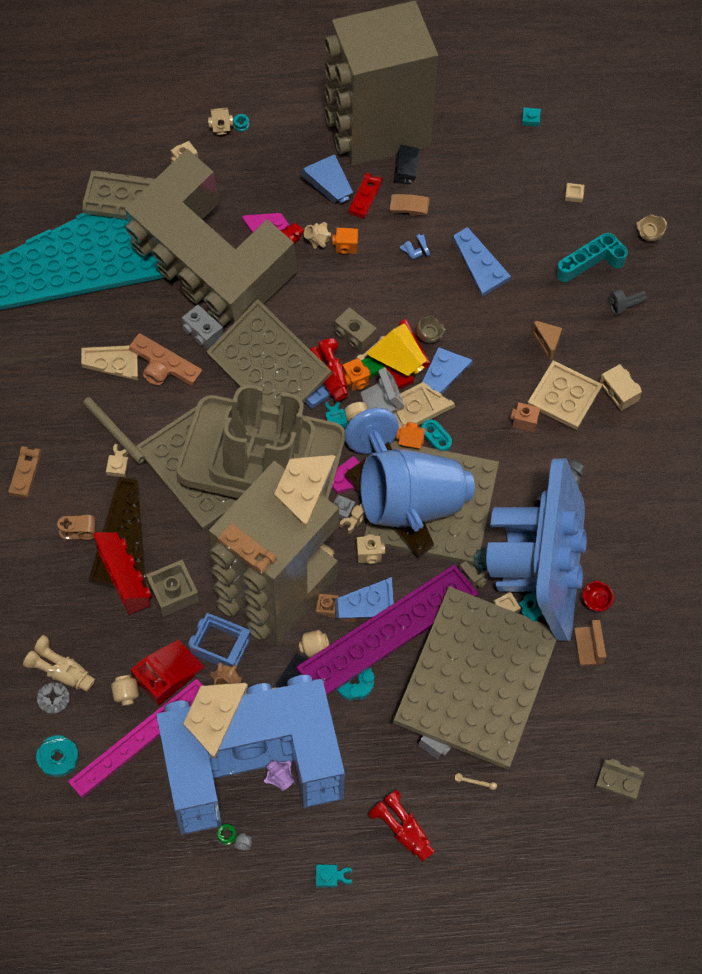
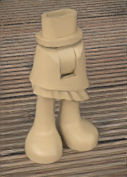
[23,635,96,692]

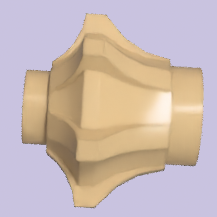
[304,222,331,249]

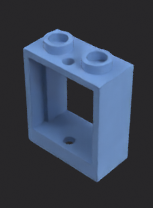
[188,613,251,670]

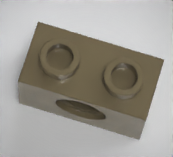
[334,307,377,352]

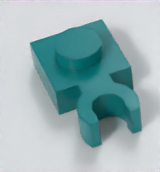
[325,401,348,428]
[316,865,352,888]

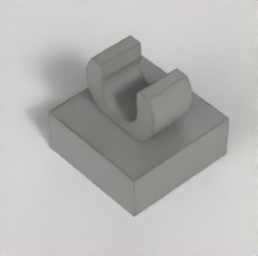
[333,495,355,519]

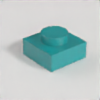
[522,107,541,127]

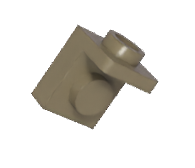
[459,561,489,588]

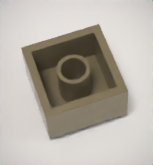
[146,560,199,617]

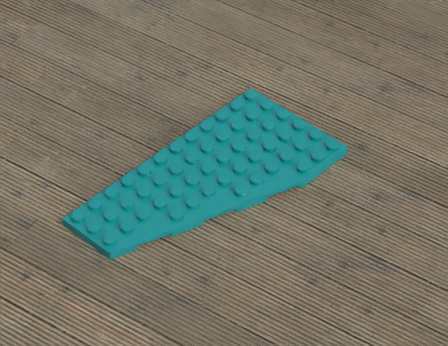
[0,213,166,310]

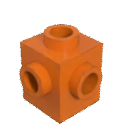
[342,358,370,391]

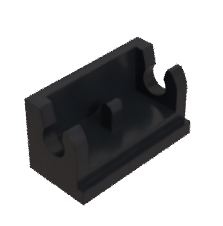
[393,144,419,184]

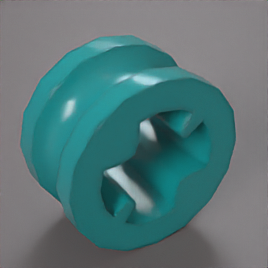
[233,114,249,132]

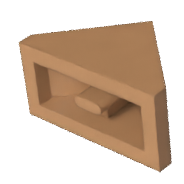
[532,321,562,360]

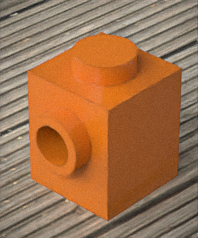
[332,228,358,254]
[396,422,426,449]

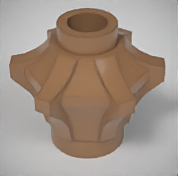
[210,662,242,685]

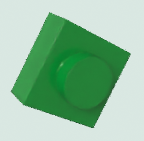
[361,357,386,378]

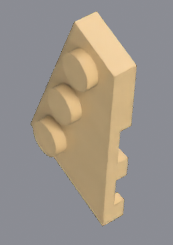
[81,346,138,381]

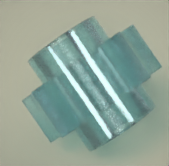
[474,547,488,572]

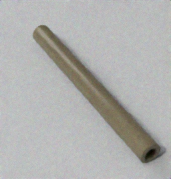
[83,397,146,464]

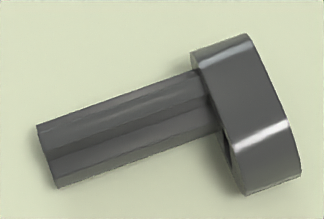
[609,289,648,315]

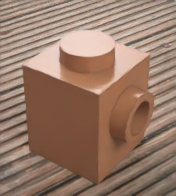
[511,402,540,432]

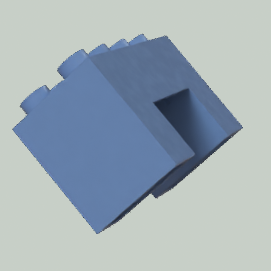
[156,675,345,835]

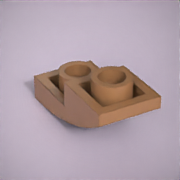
[390,194,430,216]
[316,594,357,622]

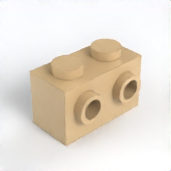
[600,364,642,411]

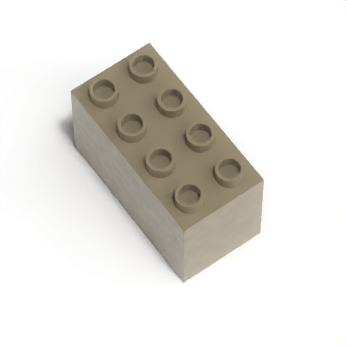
[324,1,438,166]

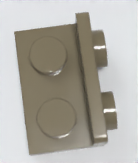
[595,759,645,801]

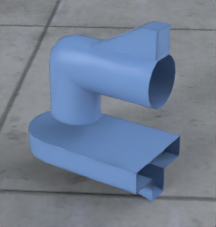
[400,234,431,259]

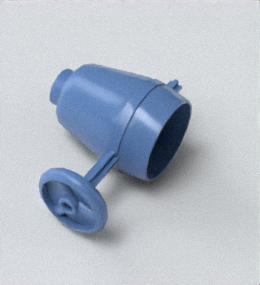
[345,407,475,531]

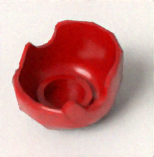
[582,581,614,612]

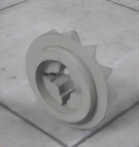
[37,681,70,713]

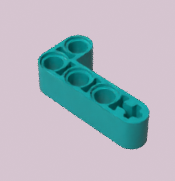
[556,233,628,282]

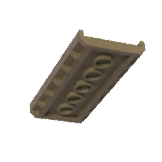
[82,170,155,220]

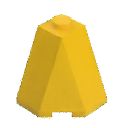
[367,323,427,376]

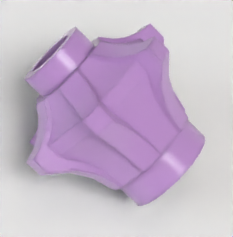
[263,759,295,791]

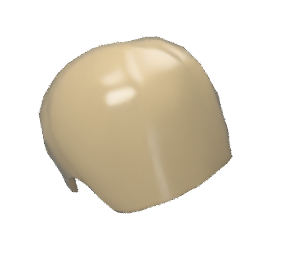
[636,215,667,242]

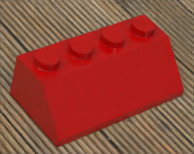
[93,532,152,615]

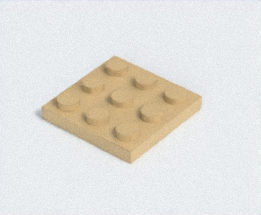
[527,360,603,430]

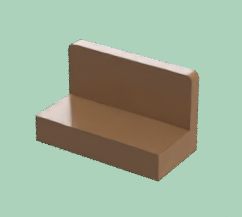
[574,620,606,666]

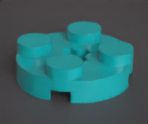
[336,668,374,701]
[36,735,79,777]

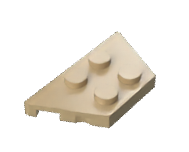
[393,382,455,428]
[274,455,336,528]
[183,683,248,759]

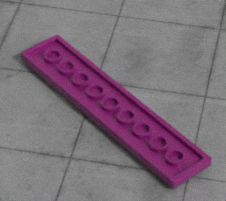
[296,564,479,696]

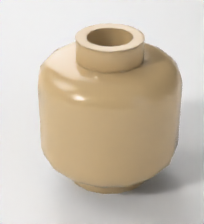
[299,630,329,658]
[111,675,140,706]

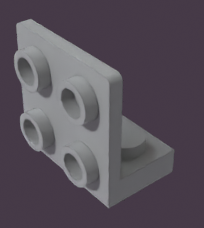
[361,367,405,413]

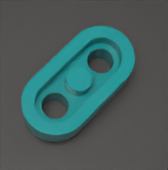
[421,419,452,451]

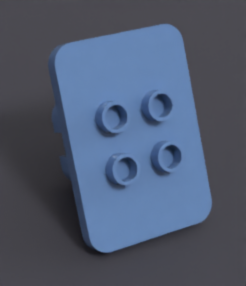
[486,458,587,641]

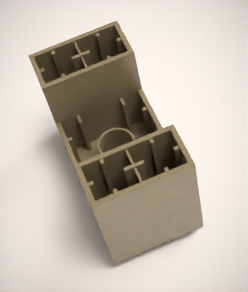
[124,149,298,327]
[208,461,339,645]

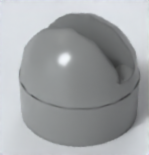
[234,833,252,851]

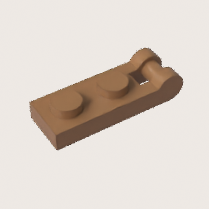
[8,446,41,499]
[218,523,277,575]

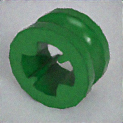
[217,824,236,845]

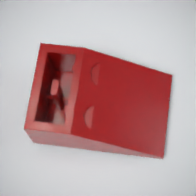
[130,639,205,706]

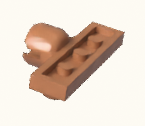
[129,333,202,386]

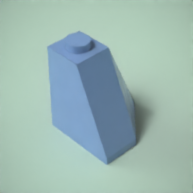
[300,154,353,204]

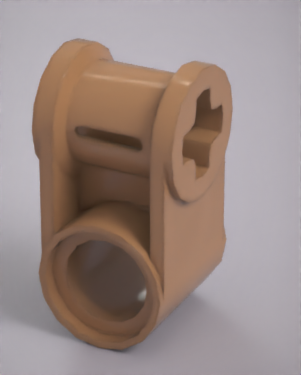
[57,515,95,540]

